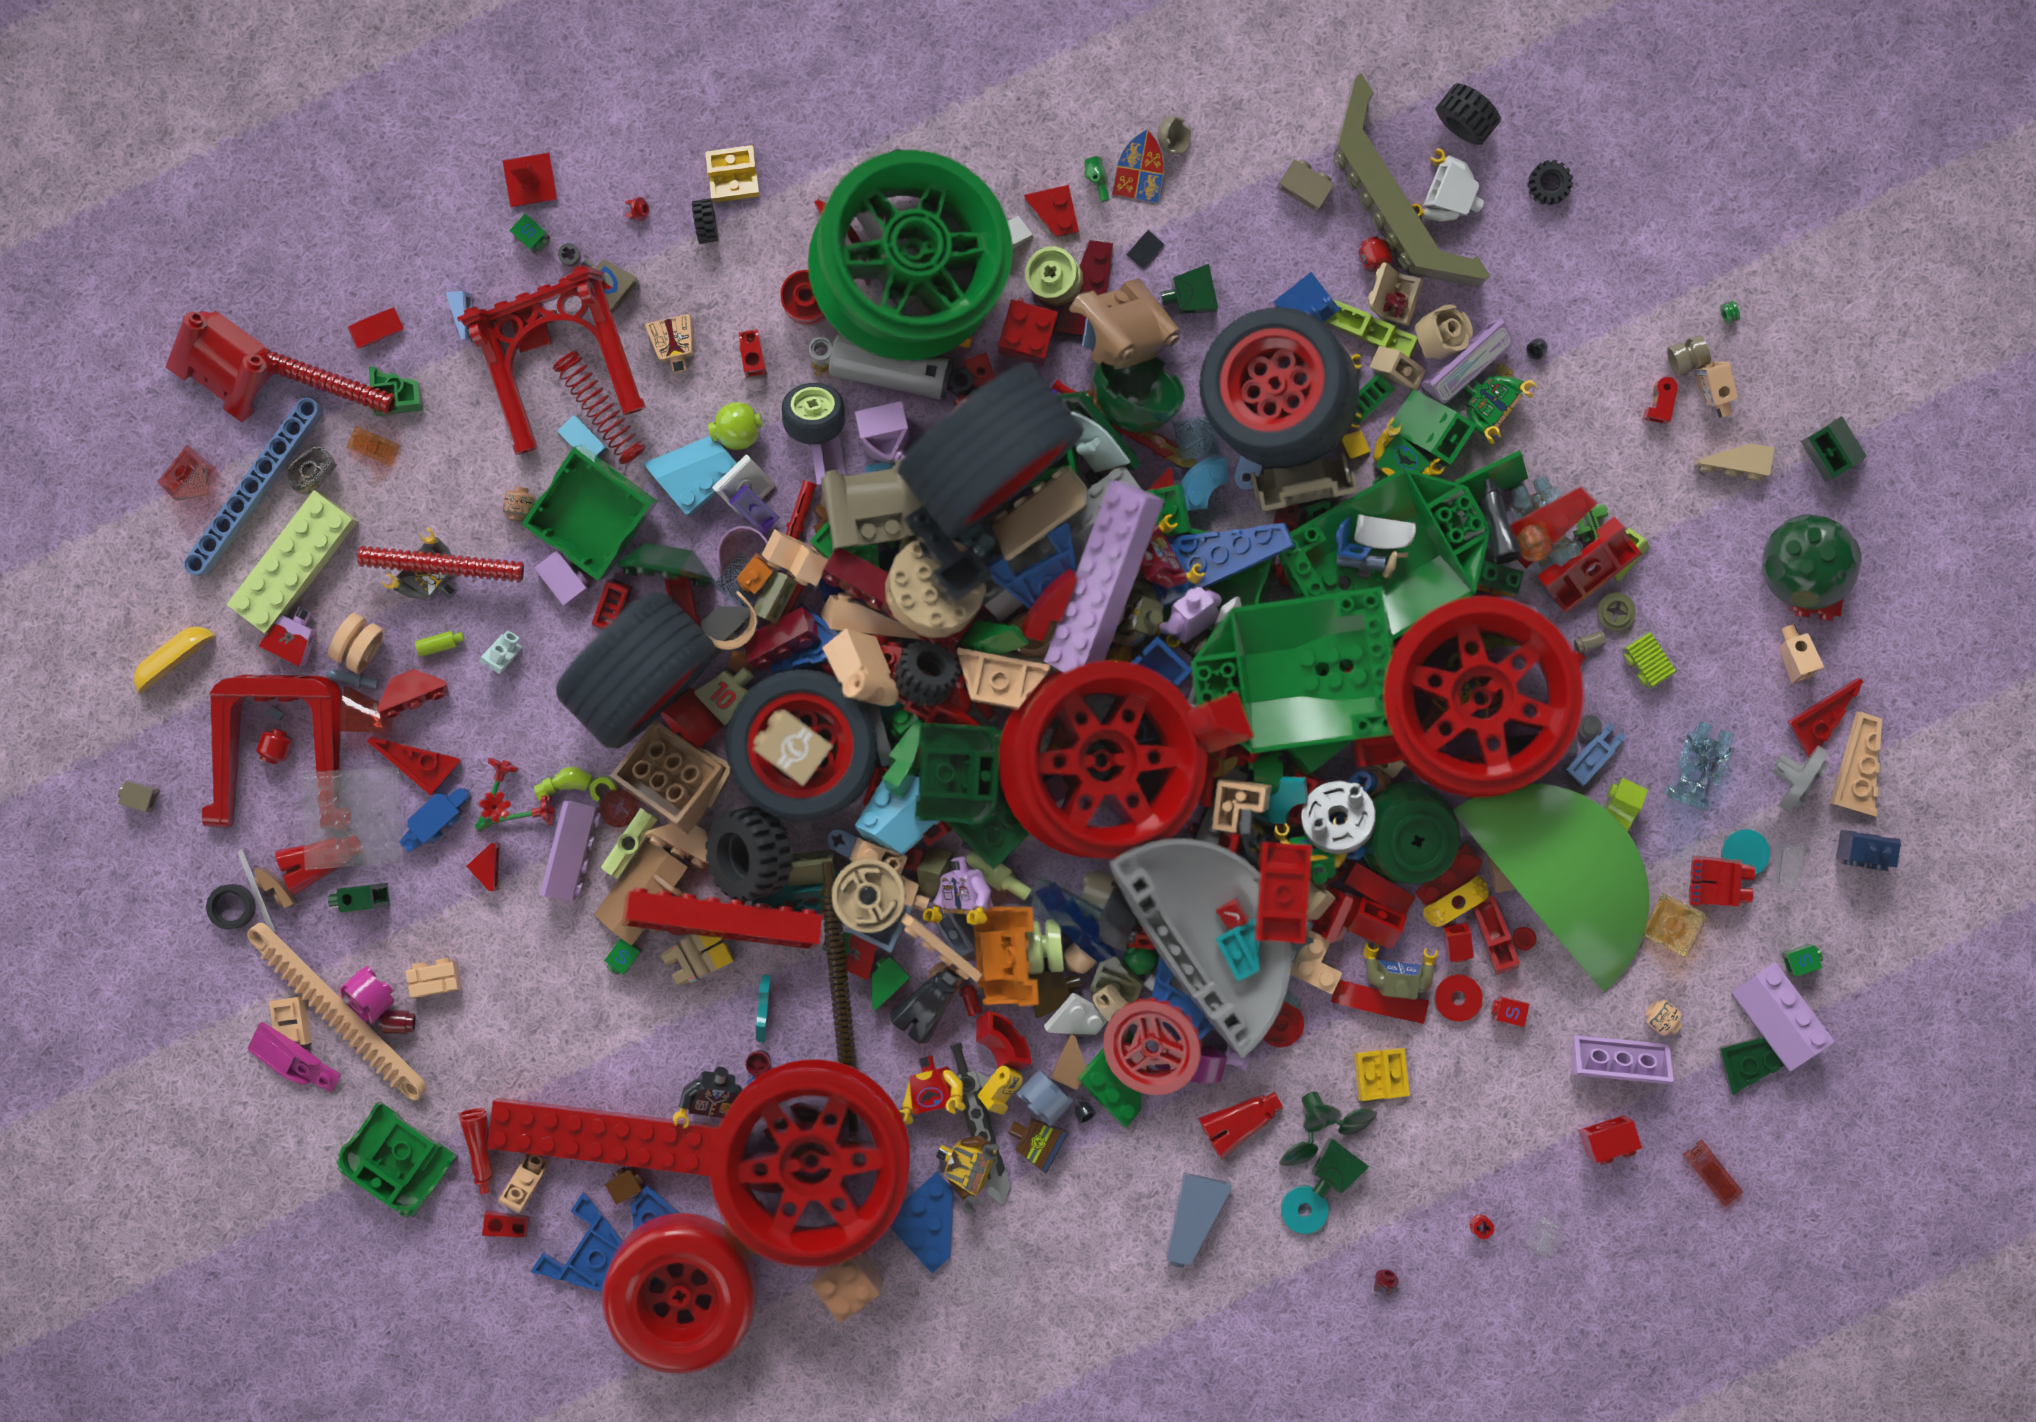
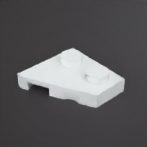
[1044,993,1107,1035]

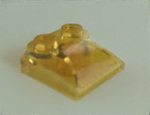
[1643,893,1707,957]

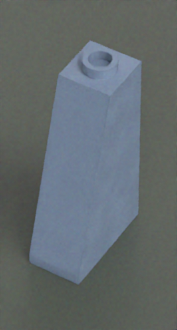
[1166,1172,1232,1268]

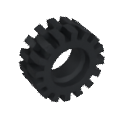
[1527,160,1573,206]
[692,198,719,244]

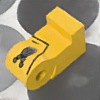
[977,1066,1022,1115]

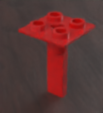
[502,152,557,207]

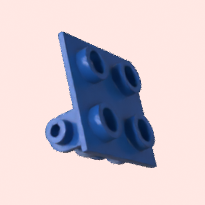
[1273,272,1340,323]

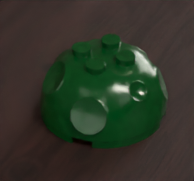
[1090,357,1185,433]
[1762,514,1862,610]

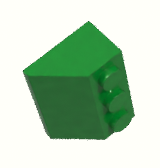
[1453,450,1528,507]

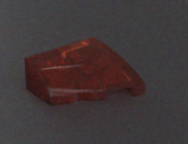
[340,686,392,733]

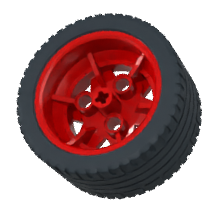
[897,363,1083,538]

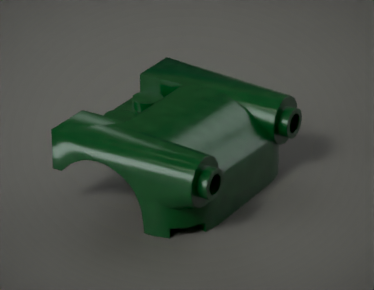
[914,722,1000,825]

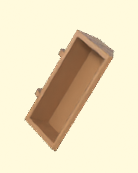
[594,838,691,946]

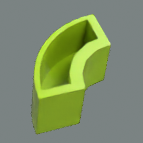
[1603,778,1648,832]

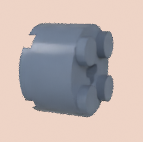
[1016,1069,1073,1126]

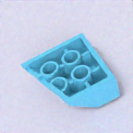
[643,436,737,517]
[855,765,940,856]

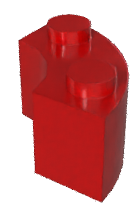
[976,1011,1032,1071]

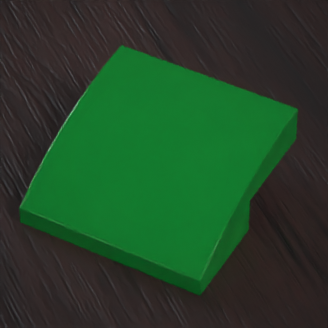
[1145,484,1191,537]

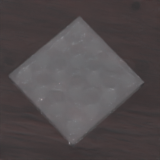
[299,767,404,870]

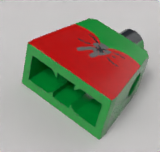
[822,930,878,980]

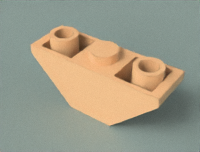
[644,823,709,869]
[498,1154,550,1213]

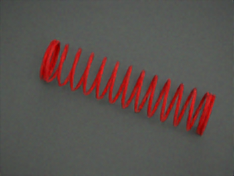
[552,351,646,464]

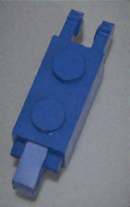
[399,787,471,852]

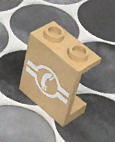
[753,710,832,785]

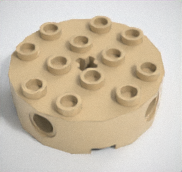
[885,540,986,637]

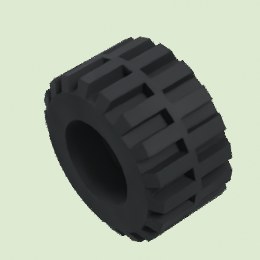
[1436,83,1501,145]
[893,640,960,706]

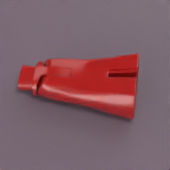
[275,834,363,896]
[1198,1092,1284,1160]
[458,1108,492,1194]

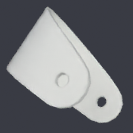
[1355,514,1415,549]

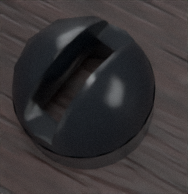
[1526,338,1548,360]
[1075,1102,1096,1123]

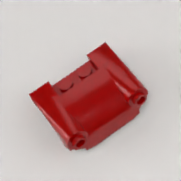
[165,310,276,423]

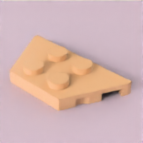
[957,648,1050,710]

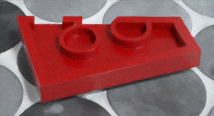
[1414,843,1482,926]

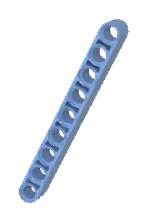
[184,398,323,576]

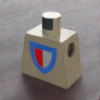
[580,259,639,315]

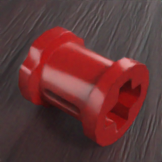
[1469,1214,1495,1240]

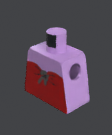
[259,607,316,667]

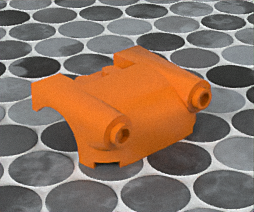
[974,906,1039,1006]

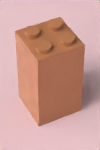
[811,1251,884,1324]

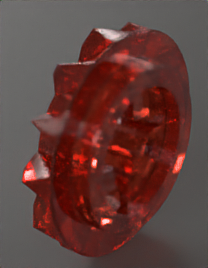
[600,789,639,827]

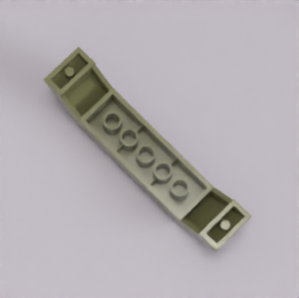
[1333,73,1490,287]

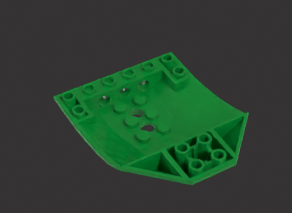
[1278,468,1491,668]
[1191,587,1394,753]

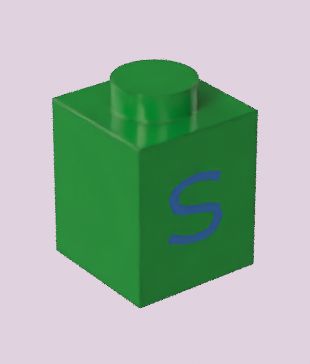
[509,213,550,253]
[604,938,643,975]
[1782,944,1823,977]

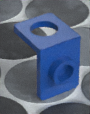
[1336,517,1371,560]

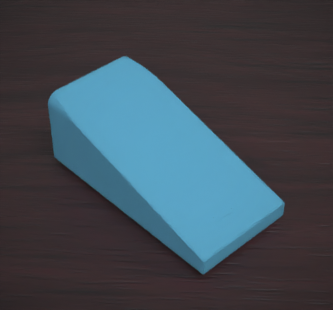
[558,415,608,457]

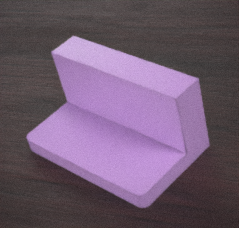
[811,436,846,487]

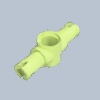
[966,851,1031,901]

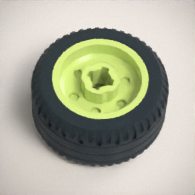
[781,383,845,445]

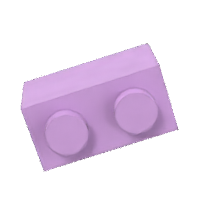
[534,550,589,607]

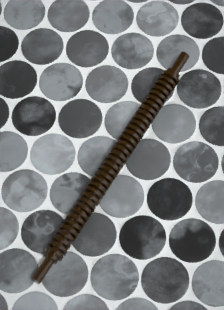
[820,861,859,1132]

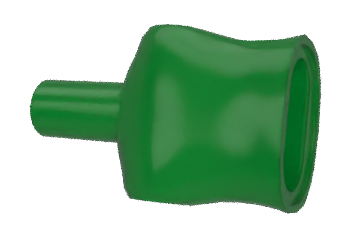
[1084,156,1110,202]

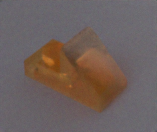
[346,426,401,467]

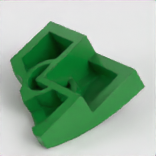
[369,366,423,416]

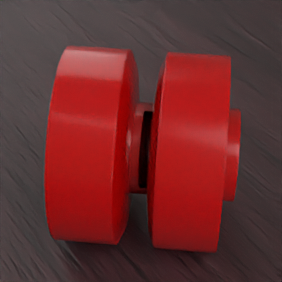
[780,270,826,326]

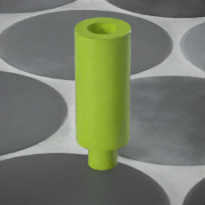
[415,630,465,657]

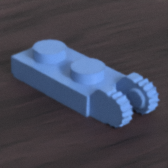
[1564,722,1626,786]

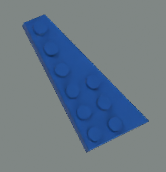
[1152,523,1295,607]

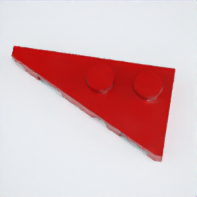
[1787,678,1864,758]
[367,737,462,795]

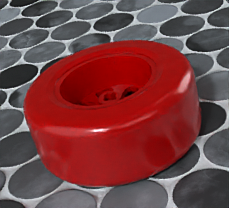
[602,1213,757,1374]

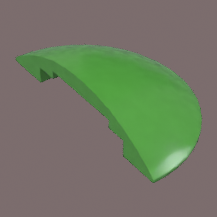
[1452,783,1650,992]

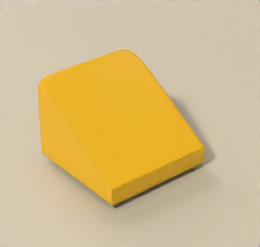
[1340,430,1370,461]

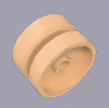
[327,612,385,674]

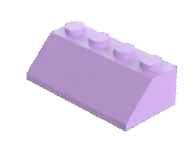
[540,801,601,901]
[1731,962,1835,1072]

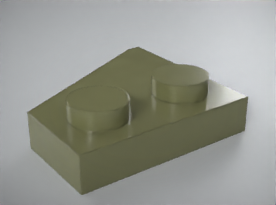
[1090,947,1143,1003]

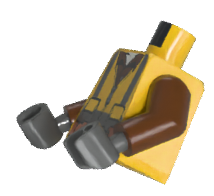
[936,1135,999,1213]

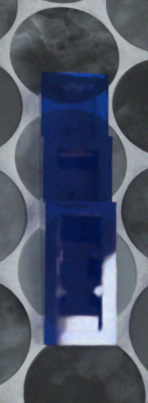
[1035,881,1116,963]

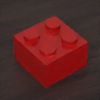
[1578,1115,1643,1165]

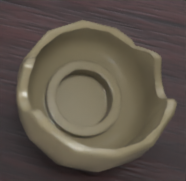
[1157,116,1191,154]

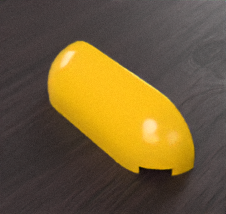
[133,626,216,694]

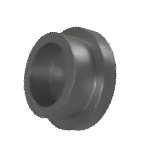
[1578,715,1602,739]

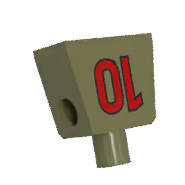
[694,667,754,726]

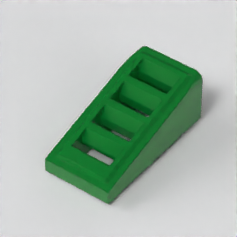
[1353,372,1395,424]

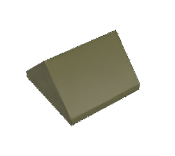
[787,849,836,887]

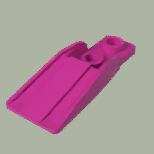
[248,1022,341,1092]

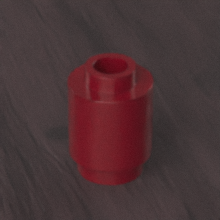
[379,1009,416,1035]

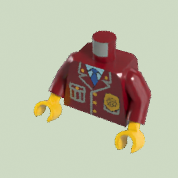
[1139,514,1205,588]

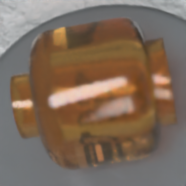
[1517,525,1552,562]

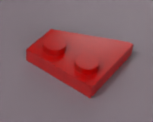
[1024,185,1079,237]

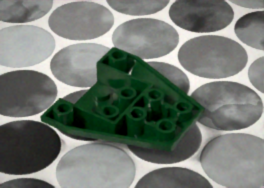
[617,543,715,588]

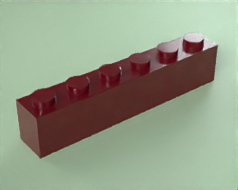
[821,547,955,646]

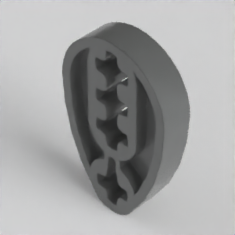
[865,701,892,767]

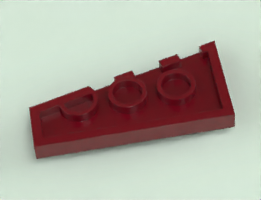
[1054,240,1113,336]

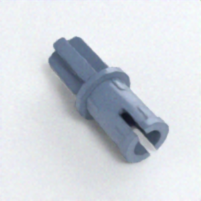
[1336,552,1386,573]

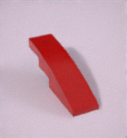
[890,671,979,726]

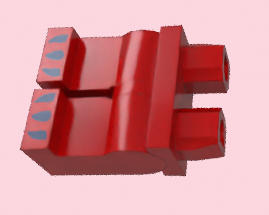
[1689,855,1755,907]

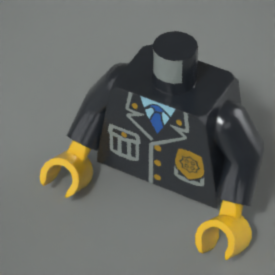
[673,1066,743,1128]

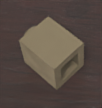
[118,781,160,812]

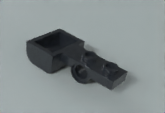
[904,506,993,605]

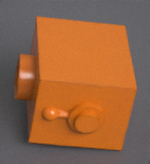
[736,553,775,594]

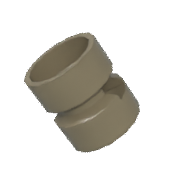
[1667,335,1711,376]

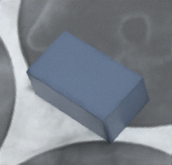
[267,706,285,721]

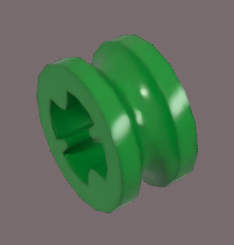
[1720,300,1740,325]

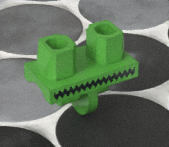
[1573,504,1608,542]

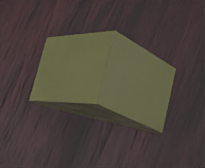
[917,847,954,897]

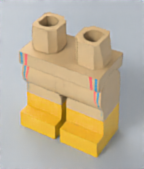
[661,934,735,986]

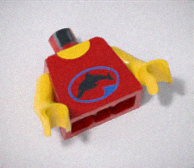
[899,1055,965,1125]

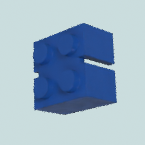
[1131,635,1192,686]

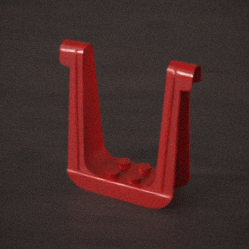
[202,674,351,829]

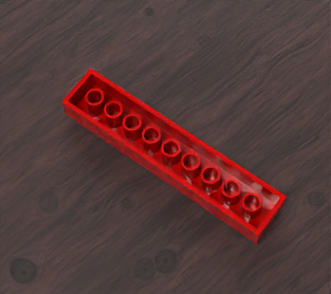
[487,1097,719,1176]

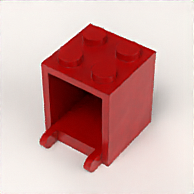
[998,297,1058,366]

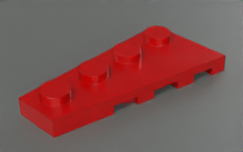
[1510,485,1598,569]

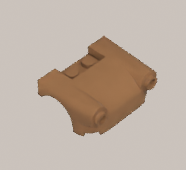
[1069,278,1181,370]

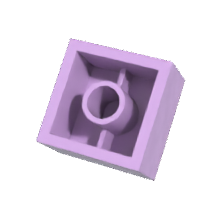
[855,401,912,463]

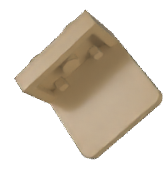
[1368,262,1423,326]

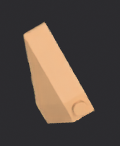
[821,593,920,639]

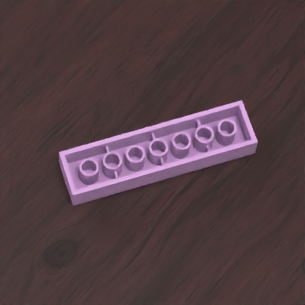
[1044,480,1164,672]

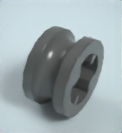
[558,243,581,266]

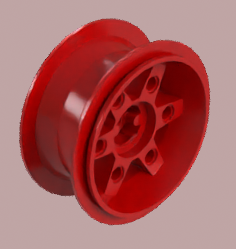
[1384,596,1584,798]
[998,661,1207,858]
[710,1059,910,1267]

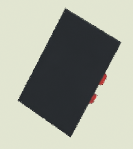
[1126,230,1165,269]

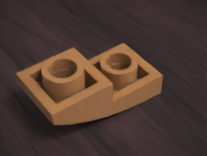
[254,867,298,908]

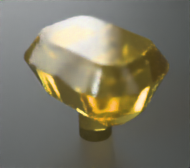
[811,362,829,376]
[1496,363,1514,377]

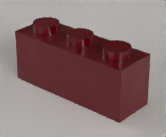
[743,607,820,671]

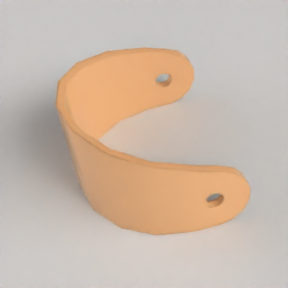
[705,591,757,650]

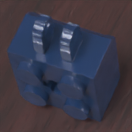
[1836,830,1901,871]

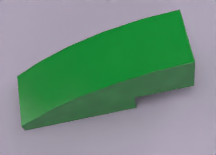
[882,719,921,798]

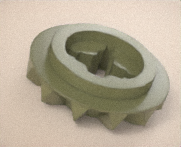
[1597,592,1636,631]

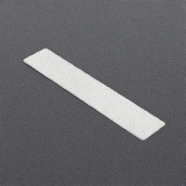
[237,849,275,932]

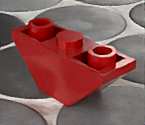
[377,669,449,720]

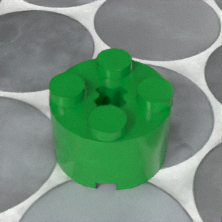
[1247,750,1283,796]

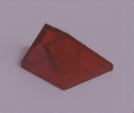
[157,445,216,501]

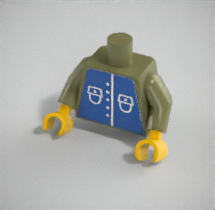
[1363,942,1438,999]

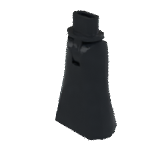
[1483,478,1522,564]
[890,967,961,1044]

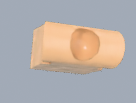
[823,628,899,706]

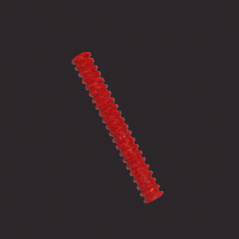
[266,349,395,414]
[357,545,524,583]

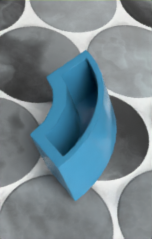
[1180,456,1228,511]

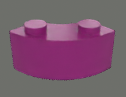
[1155,1045,1228,1086]

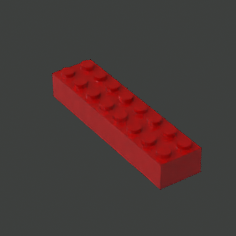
[621,888,823,950]

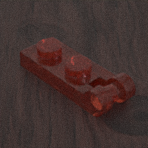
[1682,1139,1743,1207]

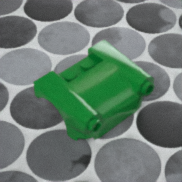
[336,1101,458,1218]

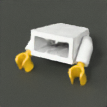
[1411,148,1484,222]

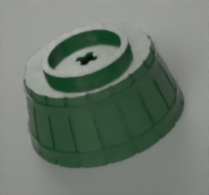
[1357,781,1460,884]

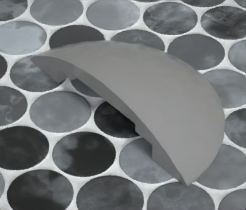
[1110,839,1291,1058]

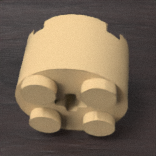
[1415,305,1473,360]

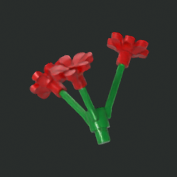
[475,758,555,831]

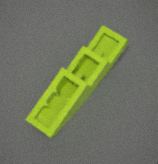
[1324,299,1419,359]

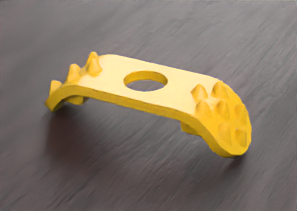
[1423,875,1489,927]

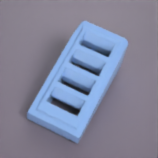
[446,291,473,341]

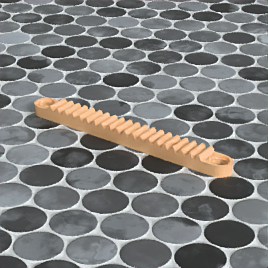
[247,923,427,1100]

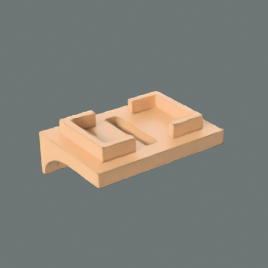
[269,996,312,1045]

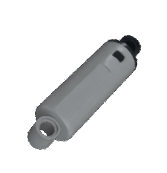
[809,334,973,401]

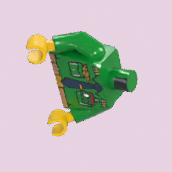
[1463,375,1538,445]

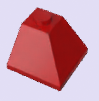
[1186,691,1255,753]

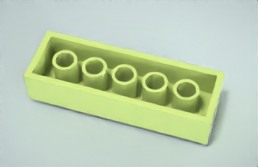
[226,490,358,634]

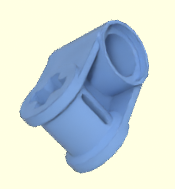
[827,828,859,859]

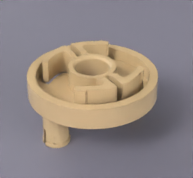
[832,859,906,933]

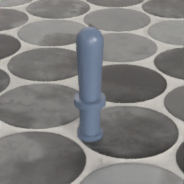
[326,669,380,690]

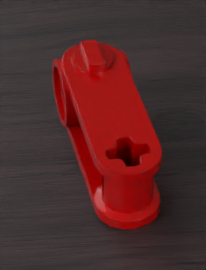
[664,576,701,628]

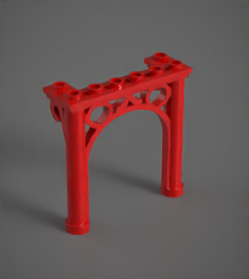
[457,265,646,455]

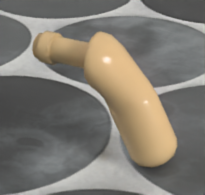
[1382,551,1408,579]

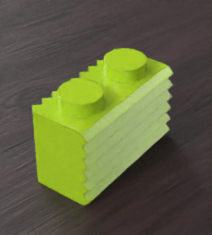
[1622,632,1677,688]

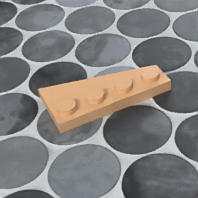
[1830,712,1882,817]
[900,913,983,982]

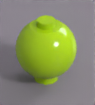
[708,402,764,450]

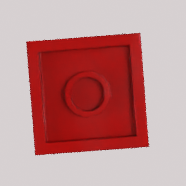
[1306,883,1361,943]

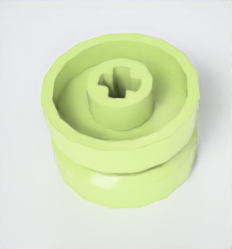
[1025,246,1083,306]
[1026,918,1064,974]

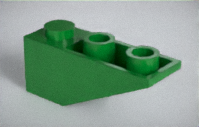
[959,620,1029,655]

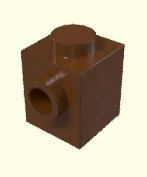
[605,1166,645,1205]

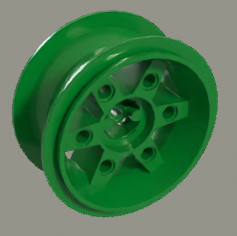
[808,150,1013,361]

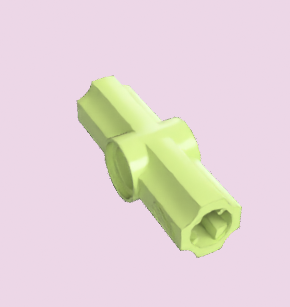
[600,808,659,879]

